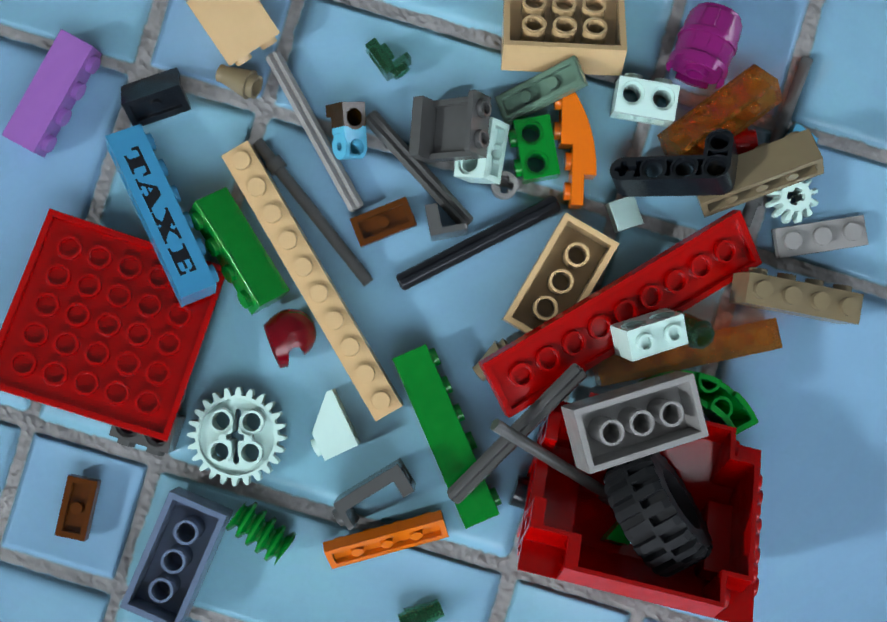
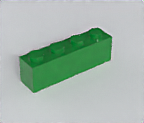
[188,187,290,315]

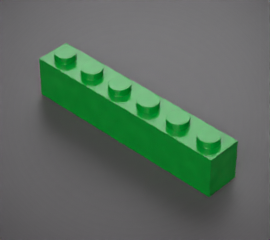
[392,344,502,529]

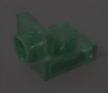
[365,38,411,81]

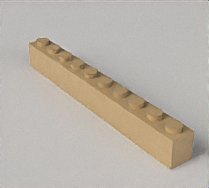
[221,140,403,422]

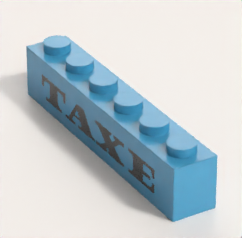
[105,124,219,307]

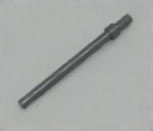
[742,56,813,227]
[253,138,374,287]
[490,419,610,506]

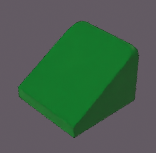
[600,521,630,546]

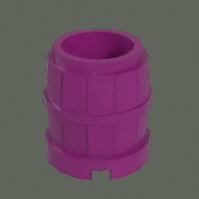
[666,2,743,89]

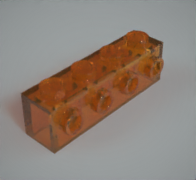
[657,64,783,156]

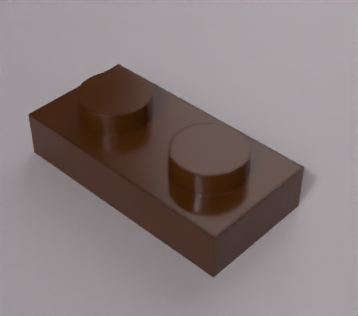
[350,197,417,248]
[55,474,101,542]

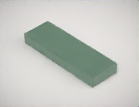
[495,56,588,125]

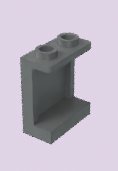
[409,90,492,163]
[332,458,416,531]

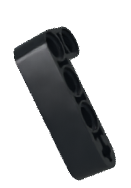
[610,128,738,197]

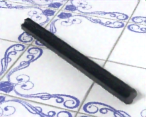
[396,196,561,290]

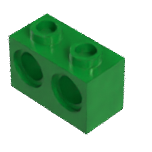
[508,114,560,184]

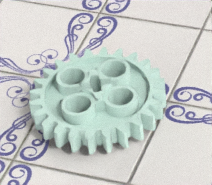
[187,387,288,486]

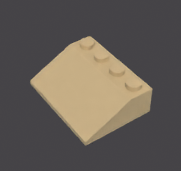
[501,0,627,76]

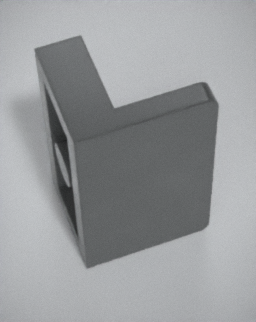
[425,203,468,242]

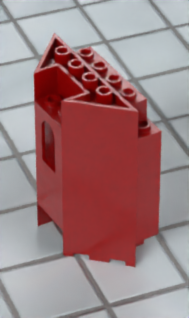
[516,392,763,622]

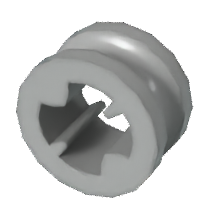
[491,171,518,200]

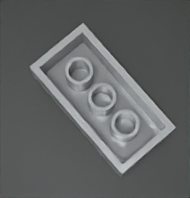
[561,371,709,474]

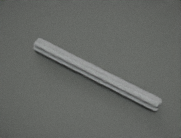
[266,51,364,212]

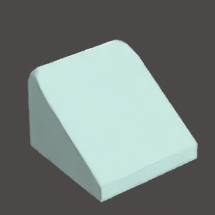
[605,197,644,233]

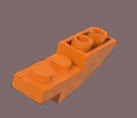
[553,92,597,209]

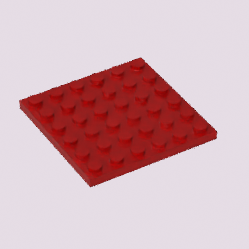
[0,208,225,442]

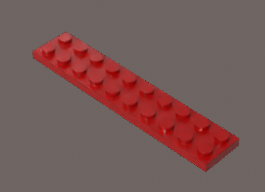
[478,210,762,418]

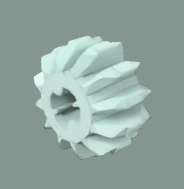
[765,179,819,224]

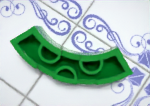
[638,370,759,435]

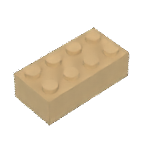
[502,212,620,334]

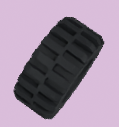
[603,452,713,577]

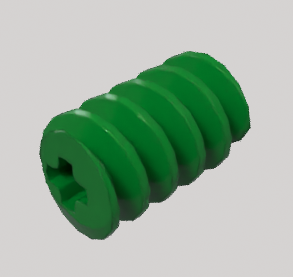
[225,502,296,565]

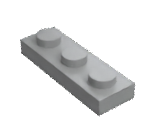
[771,215,869,259]

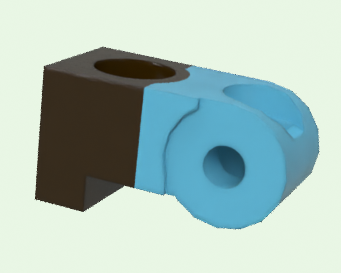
[326,102,367,160]

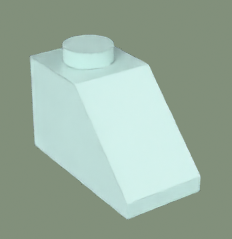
[310,388,360,461]

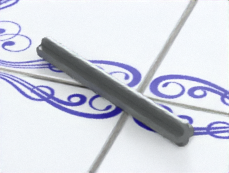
[366,110,473,226]

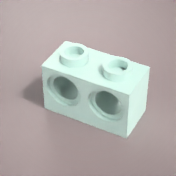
[610,73,680,127]
[453,117,510,185]
[610,308,689,362]

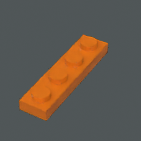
[323,510,449,569]

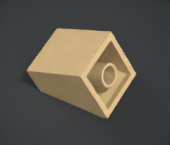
[186,0,280,67]

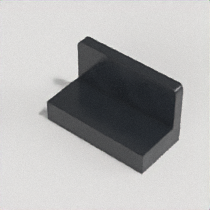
[121,68,191,126]

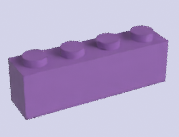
[2,29,102,158]

